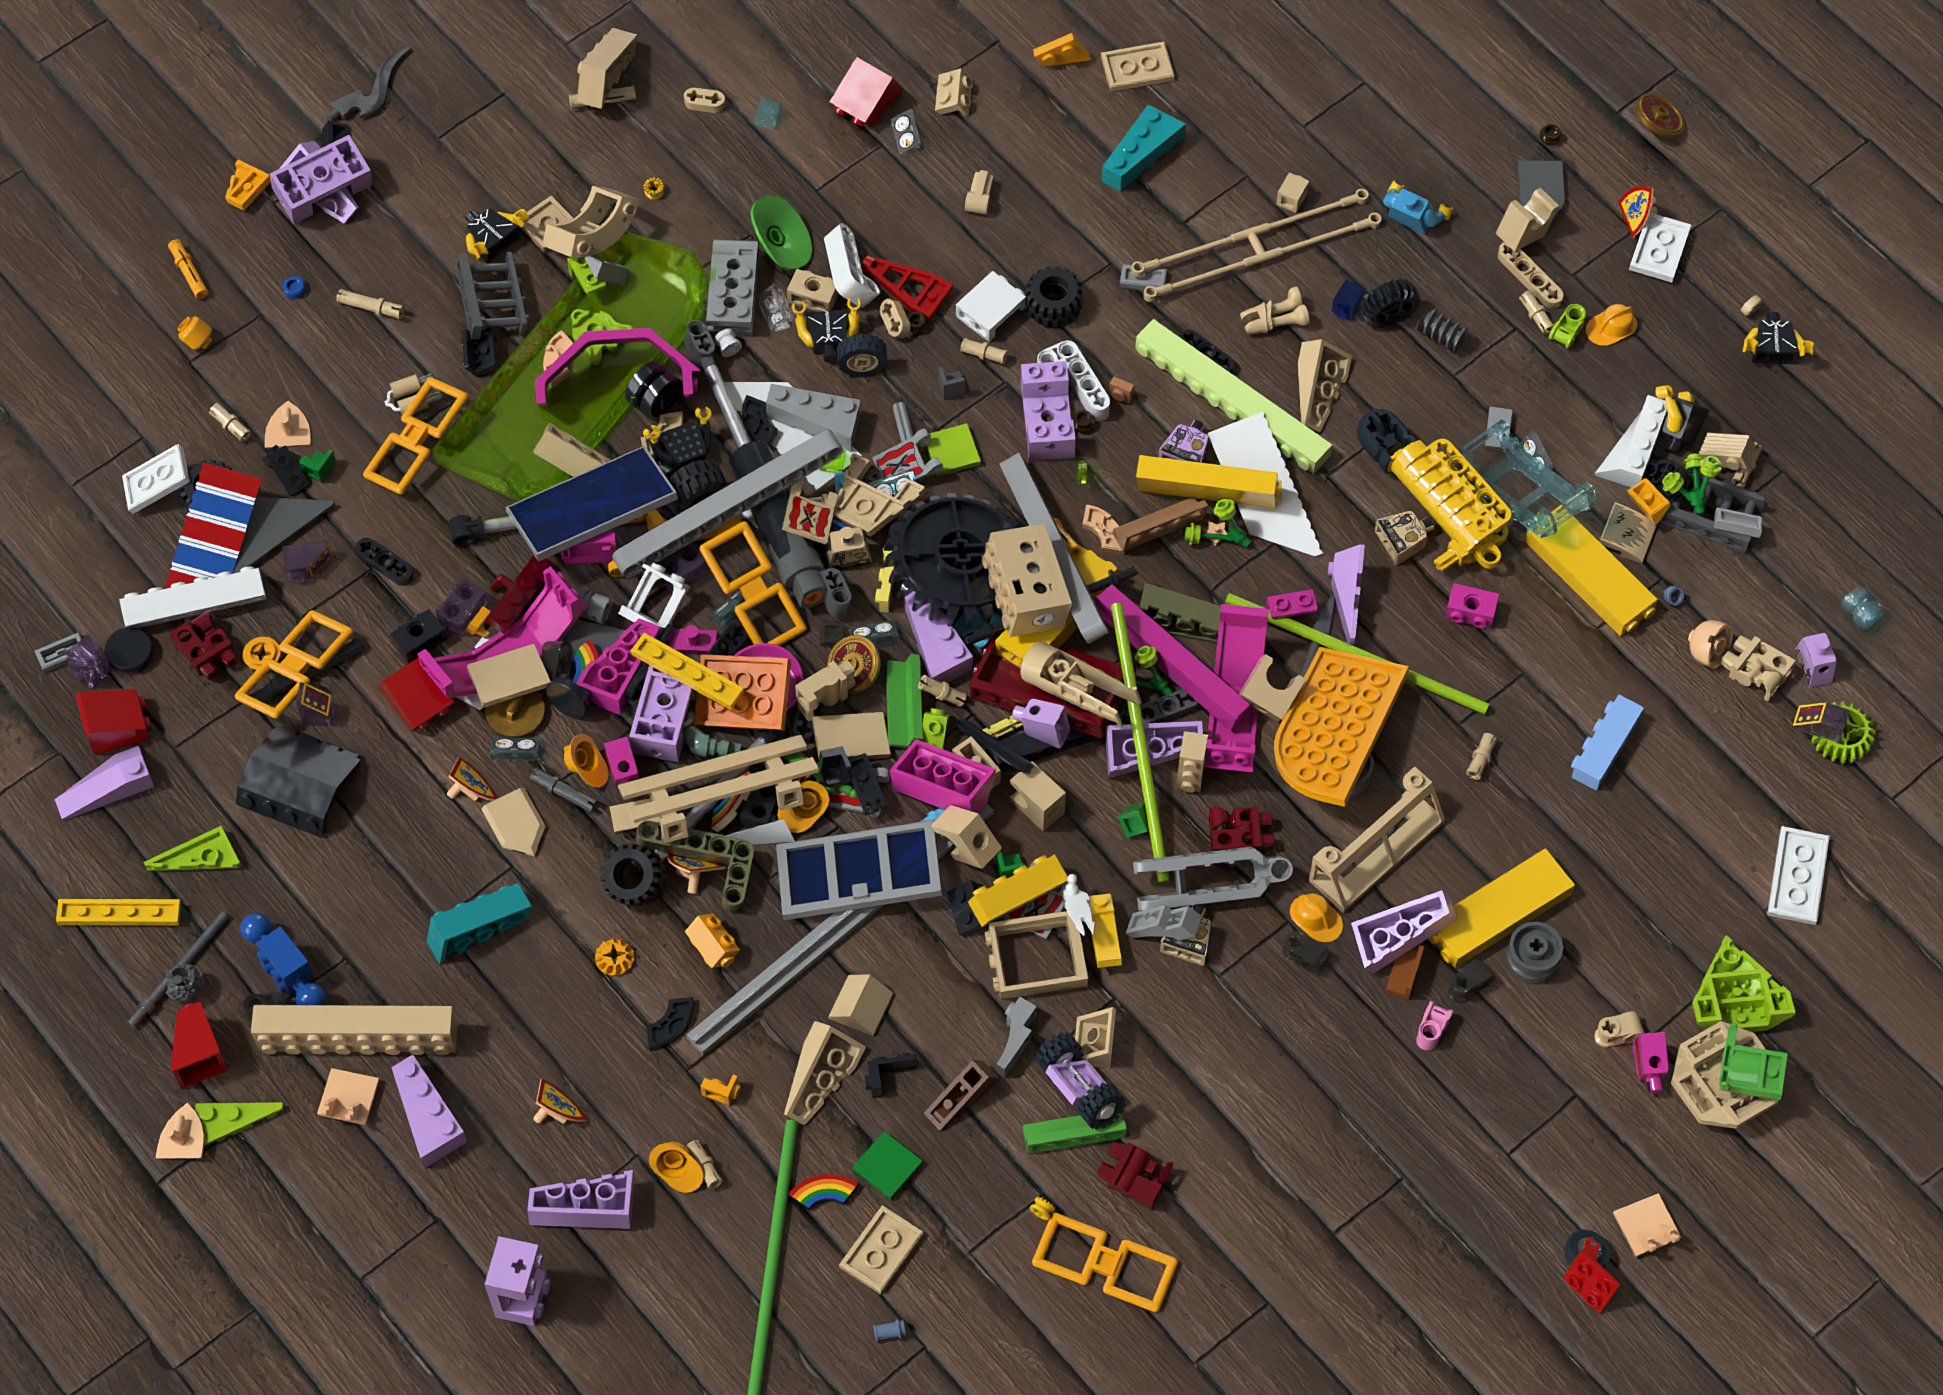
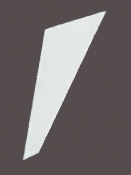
[714,819,795,847]

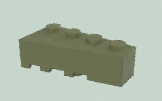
[1140,583,1221,644]

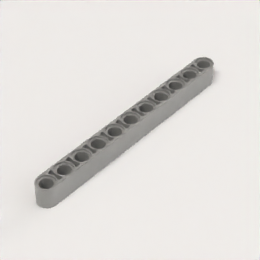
[612,430,843,578]
[999,452,1109,644]

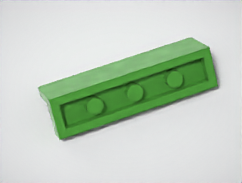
[886,654,923,748]
[1023,1113,1126,1154]

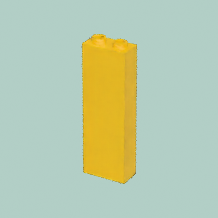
[1136,455,1283,509]
[1524,505,1658,636]
[995,546,1118,668]
[1428,848,1575,968]

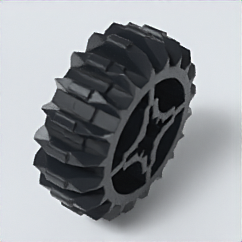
[1359,279,1421,328]

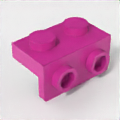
[1266,589,1318,619]

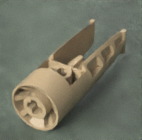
[1020,641,1142,728]

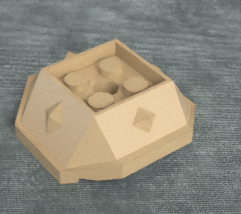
[1671,1021,1779,1128]

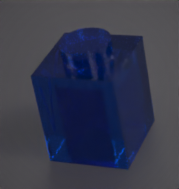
[1331,279,1365,321]

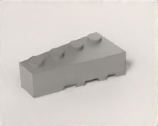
[766,384,861,452]

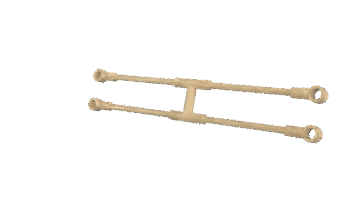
[1131,189,1382,302]

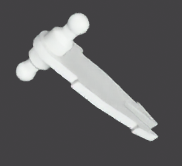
[1063,874,1095,936]

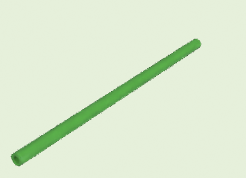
[747,1120,798,1395]

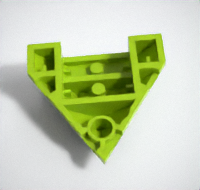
[1692,935,1796,1032]

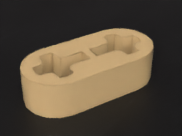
[684,88,725,113]
[880,299,910,338]

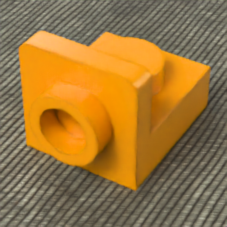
[700,1074,741,1106]

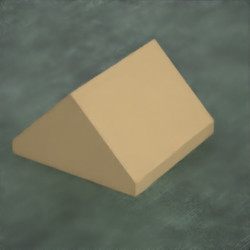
[829,974,893,1037]
[1075,1007,1116,1068]

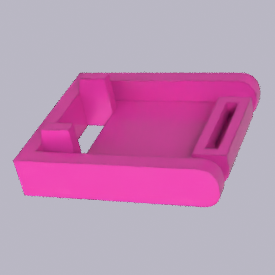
[559,531,618,565]

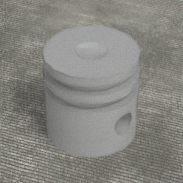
[579,590,613,625]

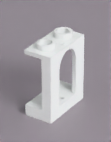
[618,562,690,636]

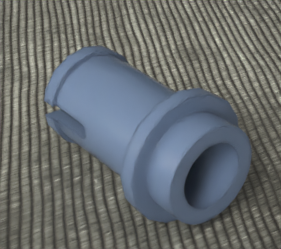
[873,1319,906,1342]

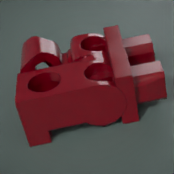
[169,610,238,680]
[1208,806,1274,852]
[1097,1141,1173,1210]

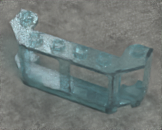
[1460,419,1597,538]

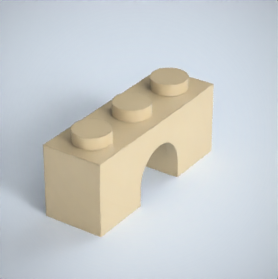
[1177,731,1208,793]

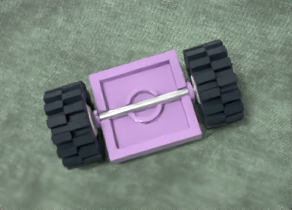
[1036,1032,1126,1130]

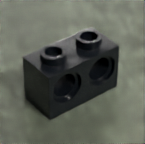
[740,785,778,829]

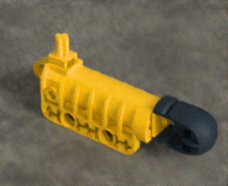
[1357,409,1511,571]

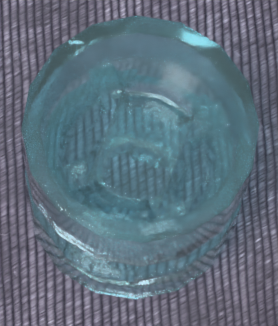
[1840,586,1885,630]

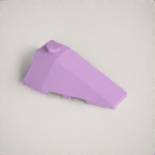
[55,746,154,821]

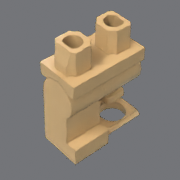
[1721,635,1796,701]
[795,660,855,721]

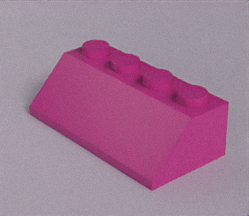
[890,739,996,814]

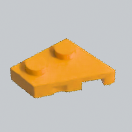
[1033,33,1091,67]
[225,160,271,211]

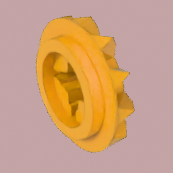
[243,637,281,671]
[595,938,634,976]

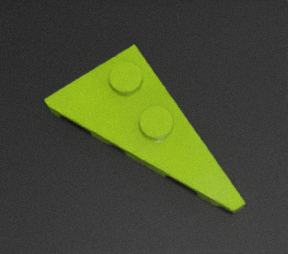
[144,826,242,871]
[195,1102,284,1146]

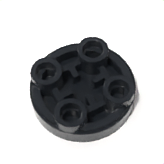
[1644,459,1688,504]
[104,627,153,672]
[546,673,591,718]

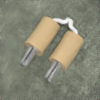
[384,374,442,415]

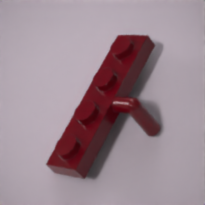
[485,555,555,634]

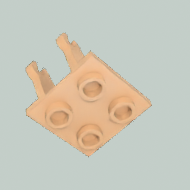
[317,1068,379,1125]
[1613,1193,1681,1257]

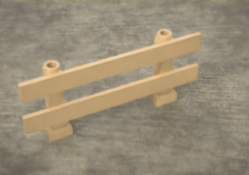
[618,735,819,843]

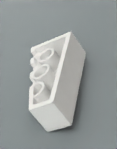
[1595,395,1667,487]

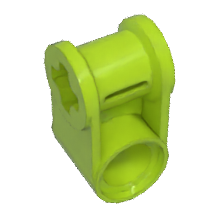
[1548,304,1586,349]

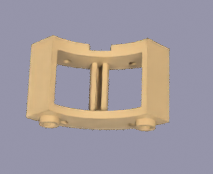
[542,186,640,258]

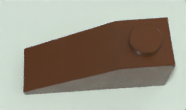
[923,1060,999,1131]

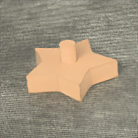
[1205,521,1227,546]

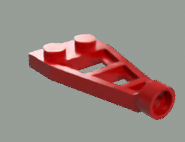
[861,255,953,321]

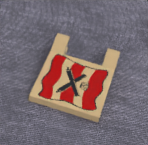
[782,481,838,545]

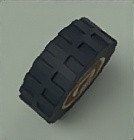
[837,334,888,377]

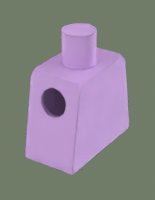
[1012,699,1071,749]

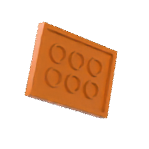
[694,655,792,731]

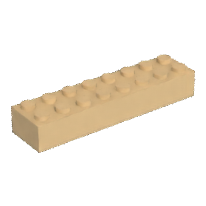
[251,1005,458,1055]

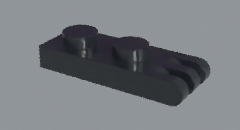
[848,753,888,816]

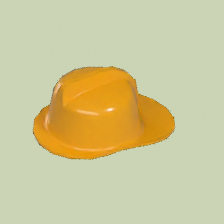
[1586,304,1637,346]
[564,733,609,788]
[778,781,829,833]
[1290,893,1343,943]
[649,1142,704,1193]

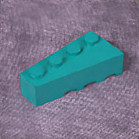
[1102,105,1186,191]
[426,883,532,965]

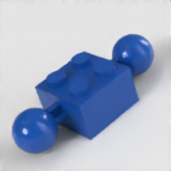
[240,913,327,1005]

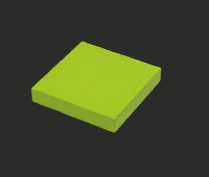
[925,423,981,477]

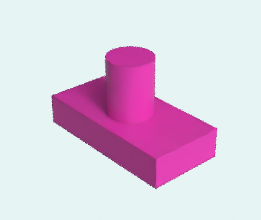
[669,625,717,655]

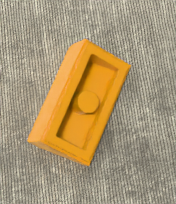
[1627,477,1671,525]

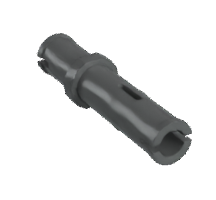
[529,767,599,814]

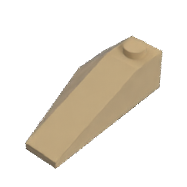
[1298,339,1352,433]
[784,1021,866,1125]

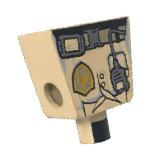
[1375,511,1434,566]
[824,527,872,570]
[1160,904,1211,966]

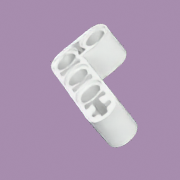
[824,223,880,308]
[1037,341,1110,422]

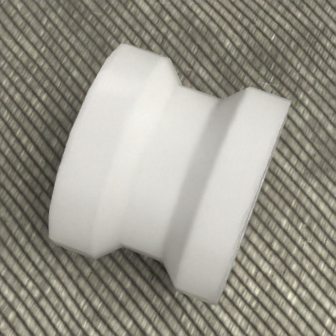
[714,329,742,357]

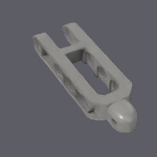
[1133,847,1293,911]

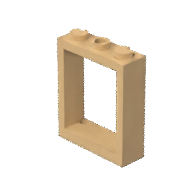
[985,911,1088,1000]

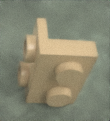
[935,68,973,116]

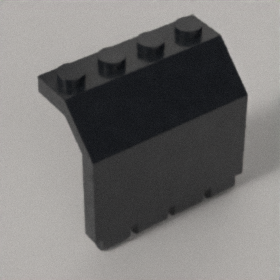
[236,725,361,837]

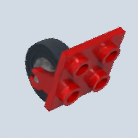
[1562,1229,1621,1314]

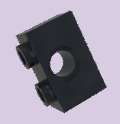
[390,609,448,664]

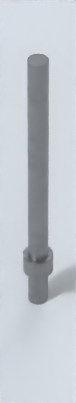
[127,912,229,1028]

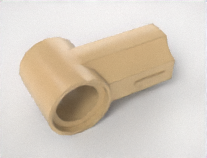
[965,170,994,215]

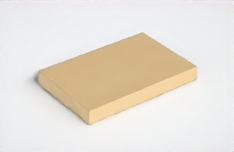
[1101,42,1174,92]
[467,644,550,708]
[812,712,890,759]
[839,1205,924,1294]

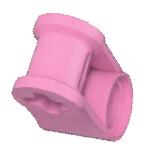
[1416,1000,1454,1051]

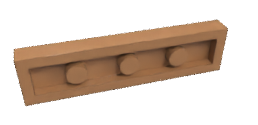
[1112,497,1208,552]

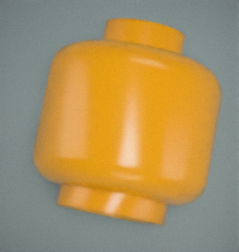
[178,316,212,350]

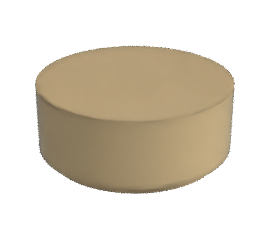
[1741,295,1763,316]

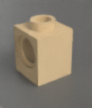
[1276,173,1309,213]

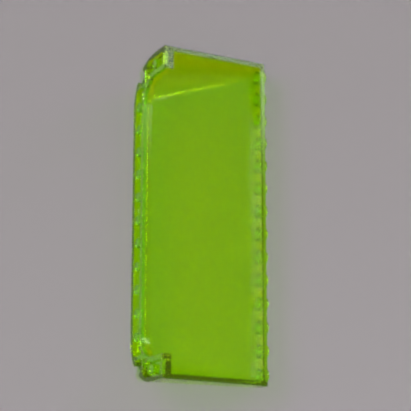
[430,231,708,506]

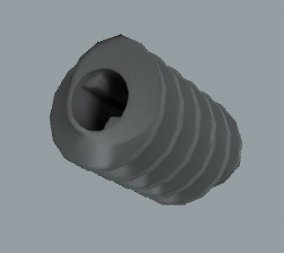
[1416,308,1468,353]

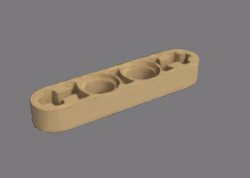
[1498,242,1564,309]

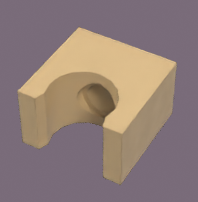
[1496,188,1559,252]
[1238,654,1306,722]
[1010,761,1066,832]
[931,805,1002,869]

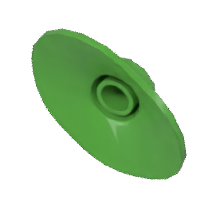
[751,195,812,270]

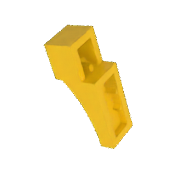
[1088,894,1122,968]

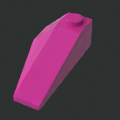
[576,618,660,715]

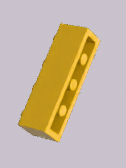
[968,855,1068,927]

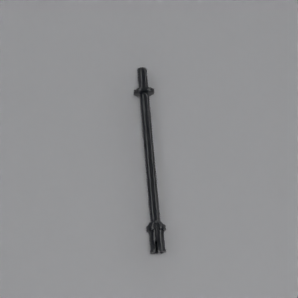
[962,566,1138,647]

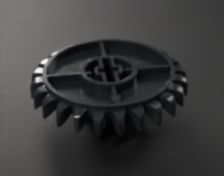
[884,492,1019,628]

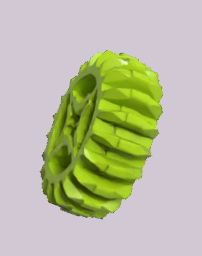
[1810,701,1876,764]

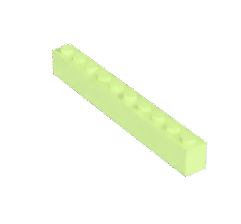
[1135,319,1332,474]

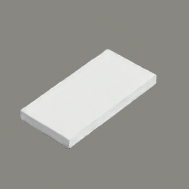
[1767,826,1830,925]

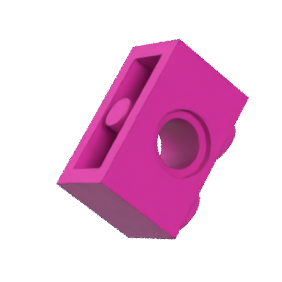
[1445,583,1499,629]

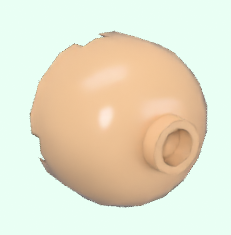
[1688,620,1733,669]

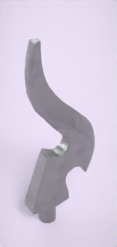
[326,45,411,121]

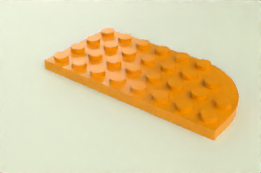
[1274,647,1409,807]

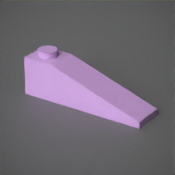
[280,141,359,223]
[1328,544,1365,646]

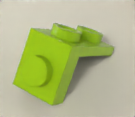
[567,257,606,295]
[922,708,950,749]

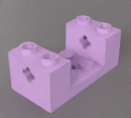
[270,135,372,224]
[1021,361,1075,461]
[629,662,699,762]
[484,1236,551,1326]

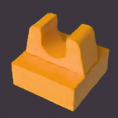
[466,606,494,638]

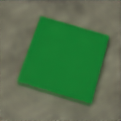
[852,1131,923,1200]

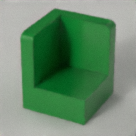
[299,450,336,483]
[1117,801,1149,838]
[996,850,1024,879]

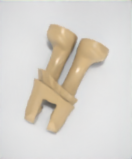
[1240,286,1310,334]

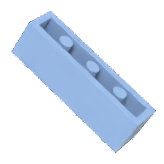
[1571,695,1644,791]

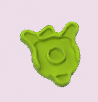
[571,309,633,366]

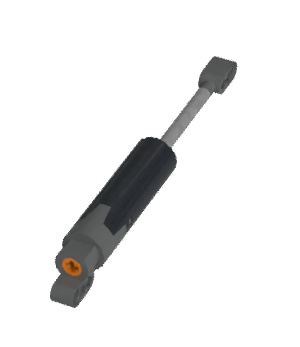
[684,320,852,617]

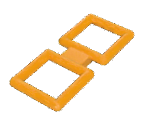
[363,377,469,495]
[700,521,807,646]
[235,610,354,719]
[1032,1213,1178,1312]

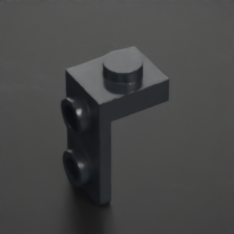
[262,444,309,496]
[864,1053,918,1098]

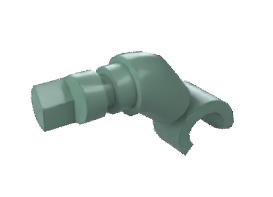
[682,711,742,757]

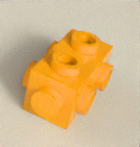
[685,913,740,968]

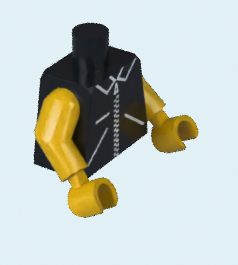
[465,209,530,263]
[791,298,862,363]
[1742,312,1814,365]
[1656,385,1710,452]

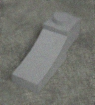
[1126,905,1202,941]
[996,997,1037,1078]

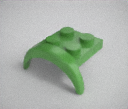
[1719,1023,1788,1100]

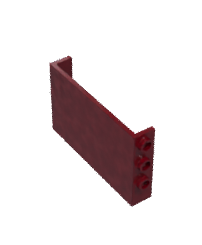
[969,629,1136,738]

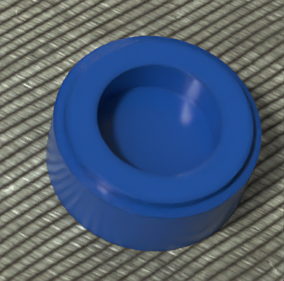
[282,276,306,299]

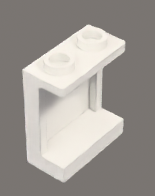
[956,271,1026,342]

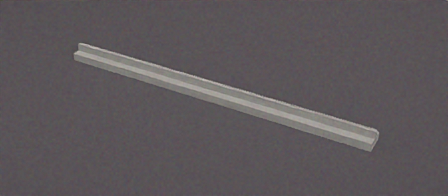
[687,804,994,1055]

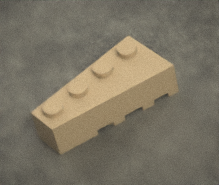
[577,28,637,109]

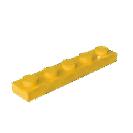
[631,633,744,710]
[56,899,181,926]

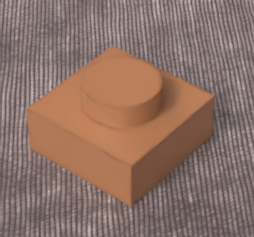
[1109,376,1134,404]

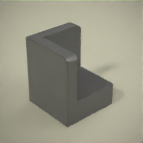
[937,367,966,400]

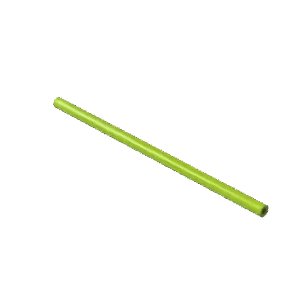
[1225,593,1489,715]
[1111,603,1170,883]

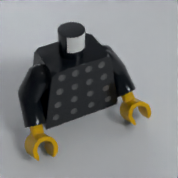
[643,407,711,472]

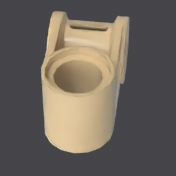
[1594,1011,1644,1047]

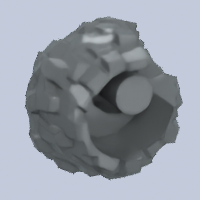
[166,964,205,1002]

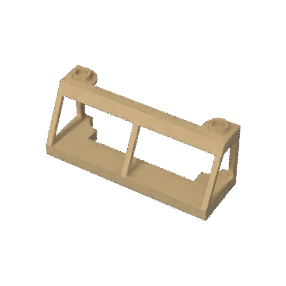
[1309,767,1445,913]

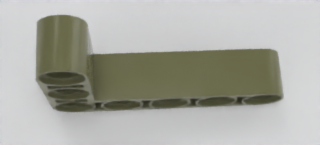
[636,821,754,913]

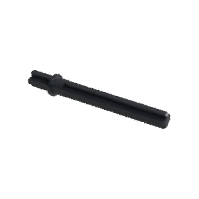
[249,638,365,703]

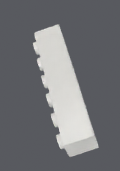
[119,566,266,628]

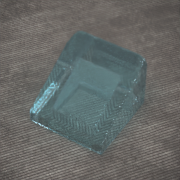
[753,98,782,129]

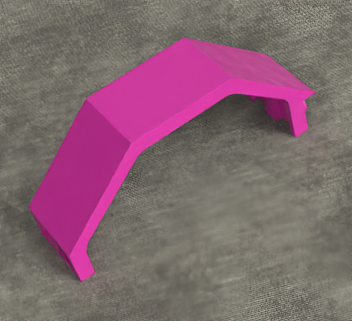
[535,328,701,407]
[418,566,587,698]
[1204,604,1269,772]

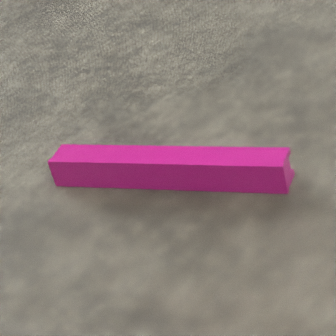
[1094,584,1250,731]

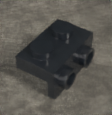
[461,327,500,377]
[947,880,989,937]

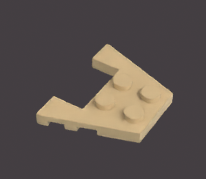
[833,452,927,537]

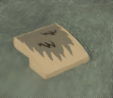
[1600,502,1656,564]

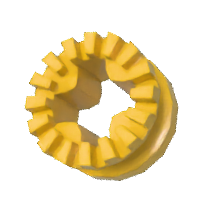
[644,177,664,200]
[1029,1197,1055,1220]

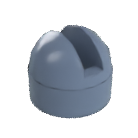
[1664,586,1684,606]

